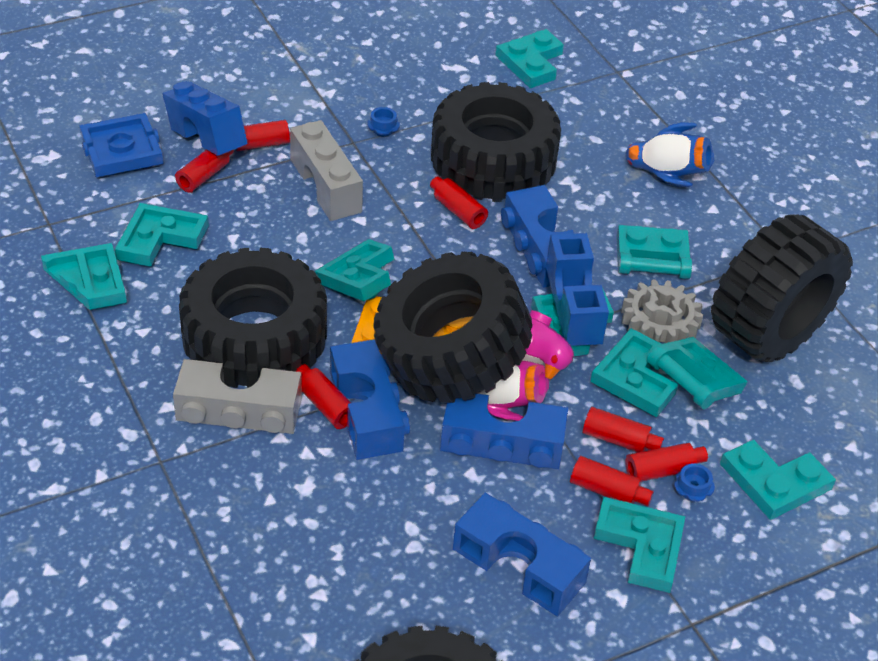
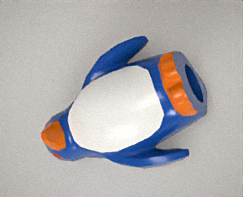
[626,122,714,187]

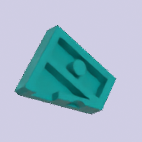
[41,243,127,310]

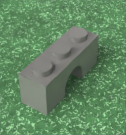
[290,120,363,221]
[173,359,302,434]

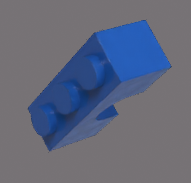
[162,81,248,156]
[501,185,575,288]
[546,233,609,346]
[330,339,410,460]
[440,393,568,470]
[453,492,591,617]

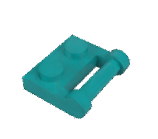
[617,225,692,279]
[647,337,748,409]

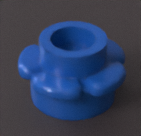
[367,107,400,137]
[674,463,715,502]

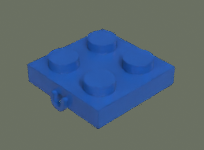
[79,113,163,177]

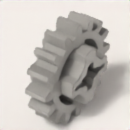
[621,279,703,343]

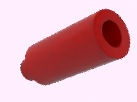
[236,120,290,151]
[175,149,234,193]
[430,176,488,229]
[296,364,351,429]
[582,406,664,452]
[625,443,708,482]
[570,456,654,506]

